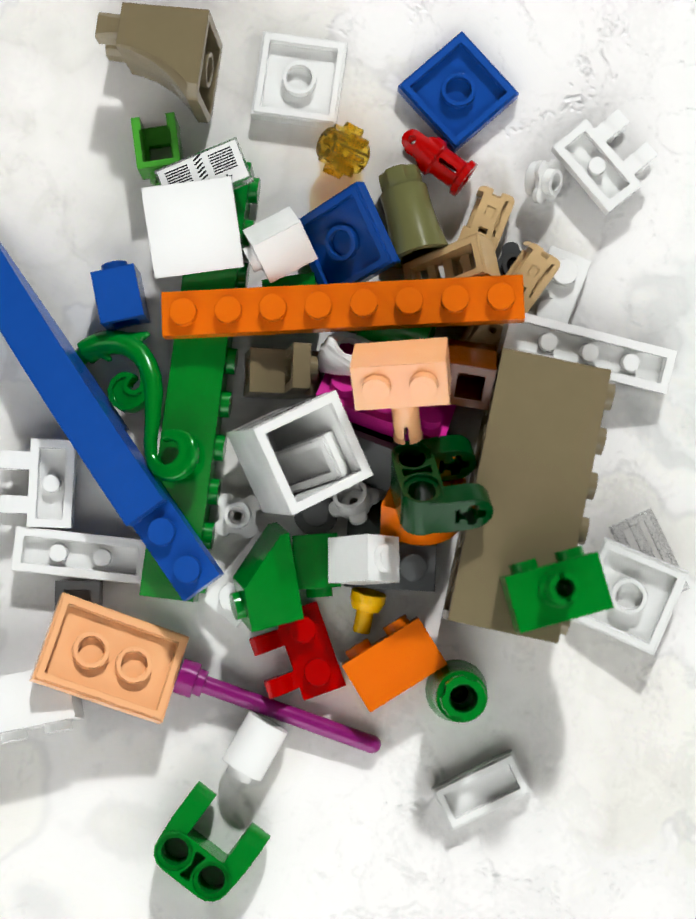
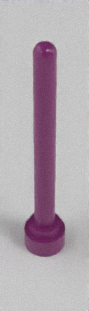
[173,658,381,753]

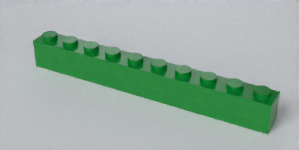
[139,162,261,602]

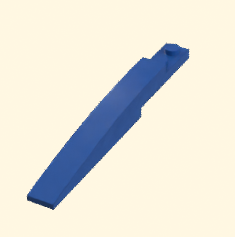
[0,242,224,601]

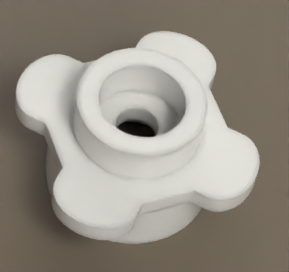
[524,158,563,204]
[328,481,380,525]
[215,493,261,539]

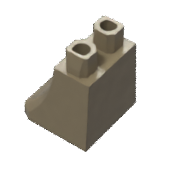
[95,2,223,123]

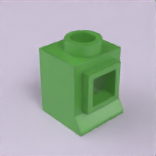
[131,112,184,185]

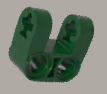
[390,435,494,535]

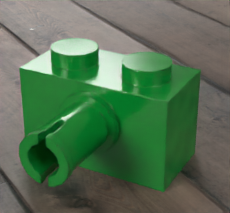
[499,545,614,634]

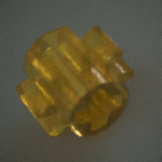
[316,122,370,179]

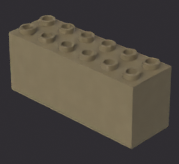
[441,348,616,644]

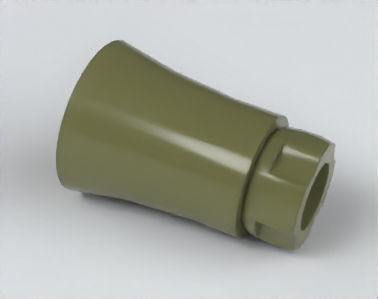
[379,164,449,268]

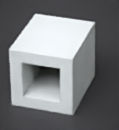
[242,206,318,283]
[328,534,400,585]

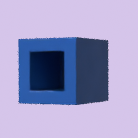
[90,260,151,330]

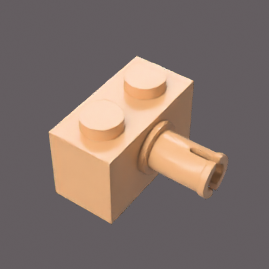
[350,337,451,445]

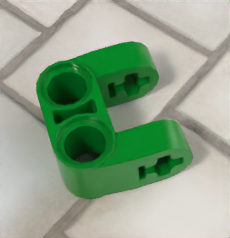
[154,781,271,902]

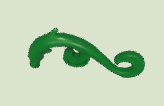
[75,330,200,482]

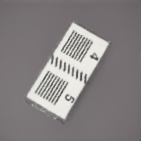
[154,137,255,190]

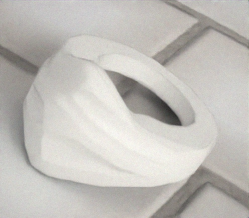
[317,332,372,376]

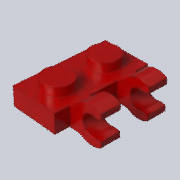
[249,601,346,701]

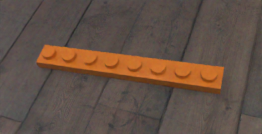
[161,274,525,340]

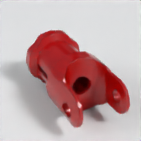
[402,129,477,196]

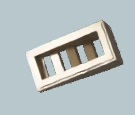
[402,233,500,280]

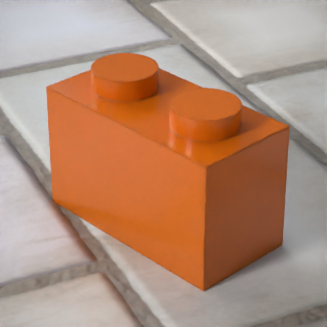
[341,614,447,713]

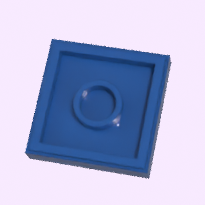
[397,31,519,153]
[299,182,400,284]

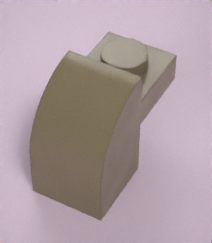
[243,342,320,399]

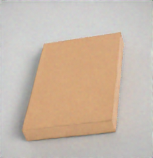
[30,592,189,724]

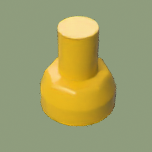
[350,587,386,634]

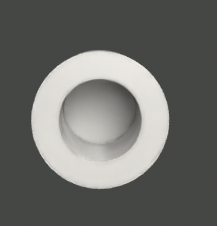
[222,710,288,784]

